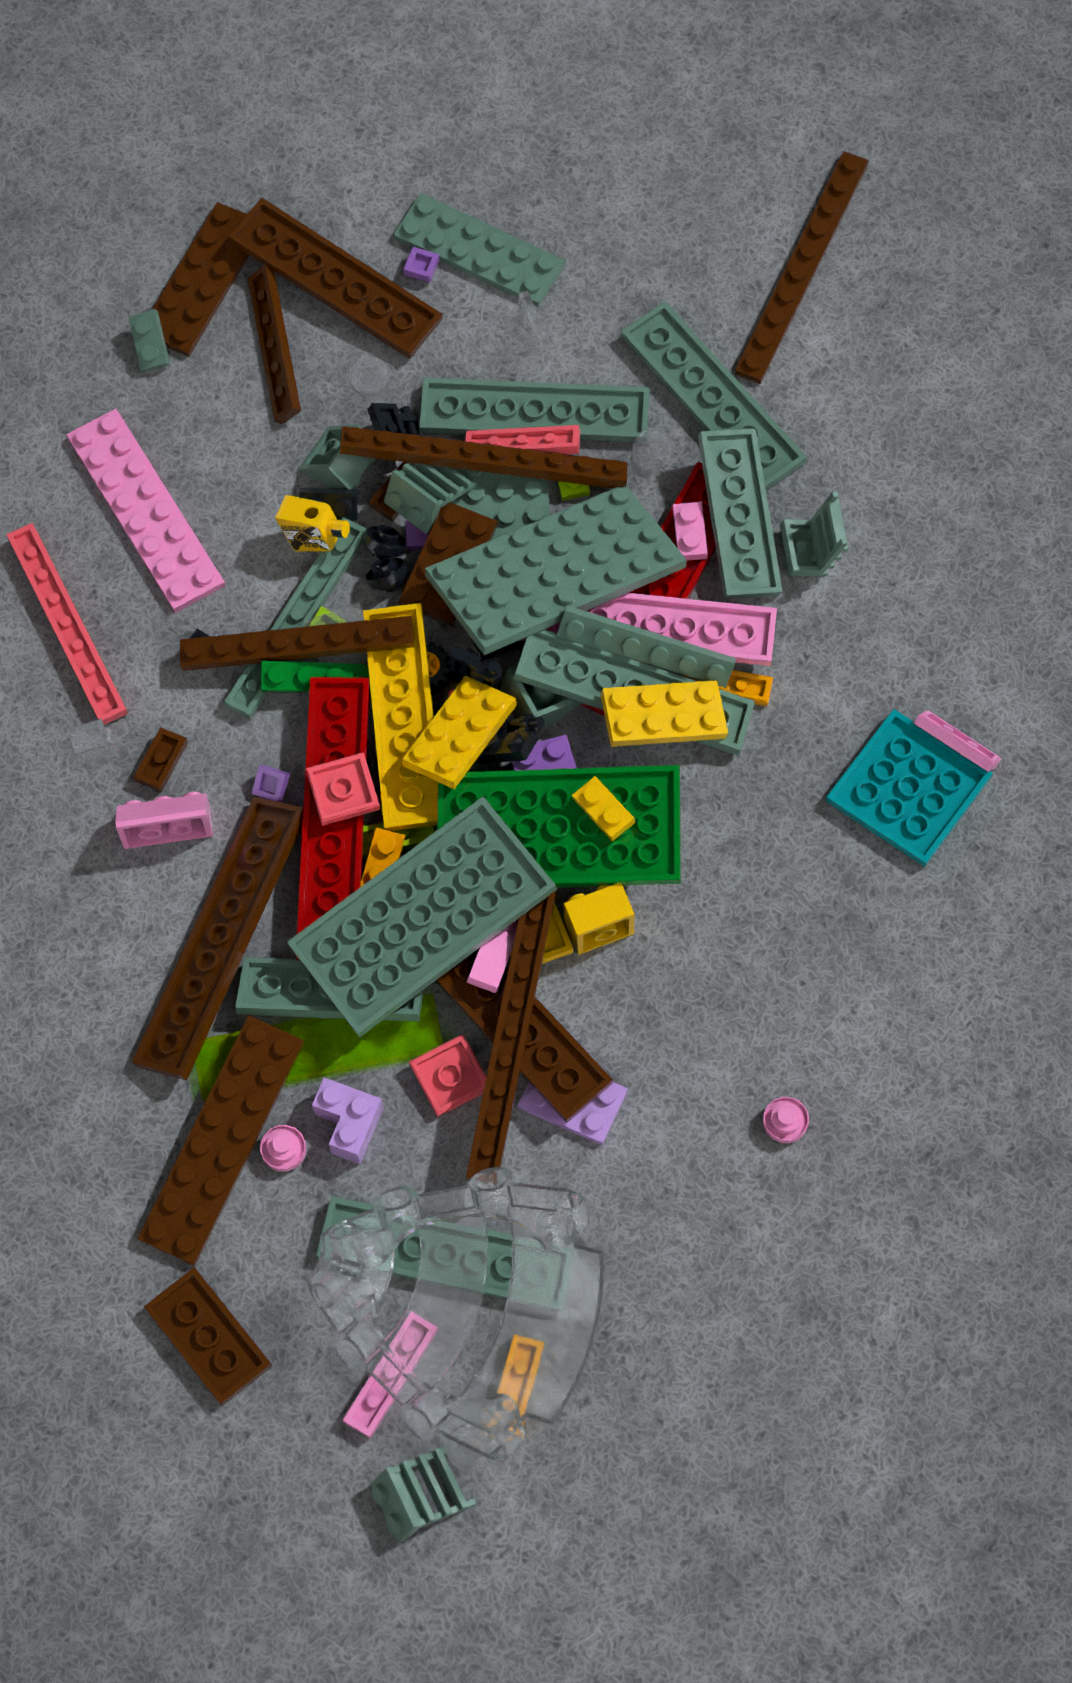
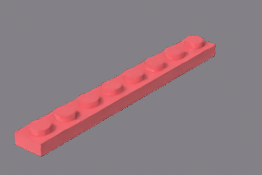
[6,523,128,726]

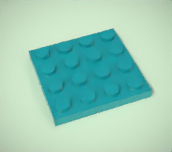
[826,709,993,867]

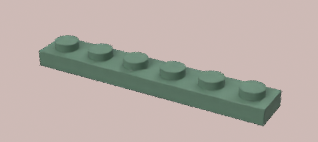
[557,605,736,688]

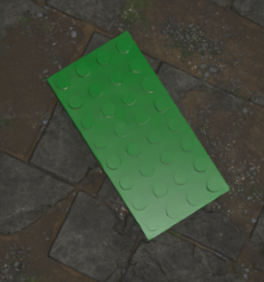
[437,765,681,887]

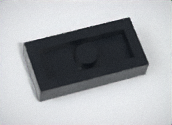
[299,488,358,521]

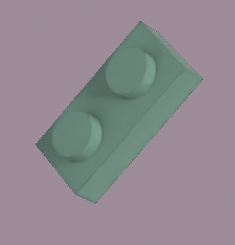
[128,309,170,372]

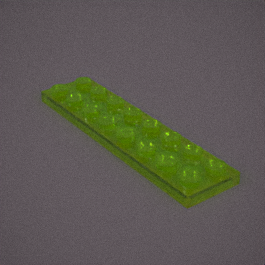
[195,994,443,1101]

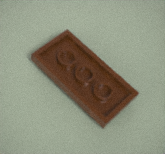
[399,502,498,627]
[144,1267,272,1406]

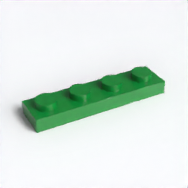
[261,661,371,695]

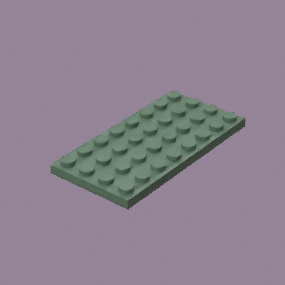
[425,485,687,655]
[287,797,557,1037]

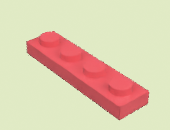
[465,425,580,455]

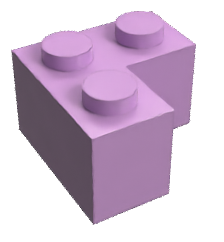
[312,1078,384,1164]

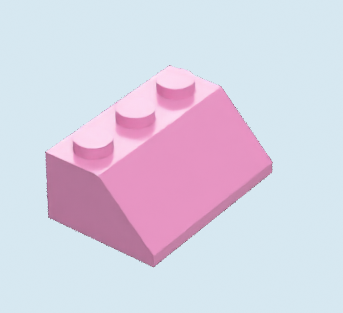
[115,792,213,849]

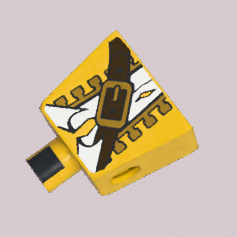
[275,495,350,552]

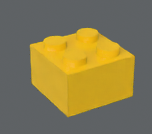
[564,883,635,955]

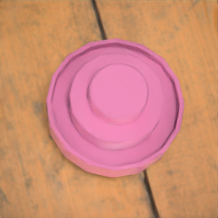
[763,1097,809,1144]
[260,1125,306,1172]

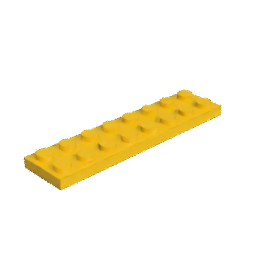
[363,603,438,831]

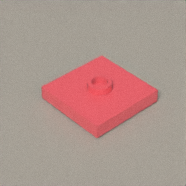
[306,752,380,826]
[409,1034,486,1118]

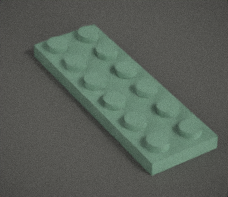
[393,193,565,307]
[698,428,783,599]
[235,957,423,1021]

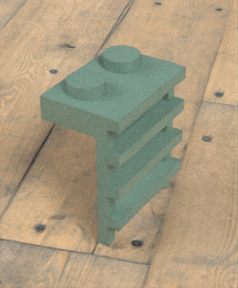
[384,463,478,534]
[780,492,848,577]
[370,1446,476,1543]

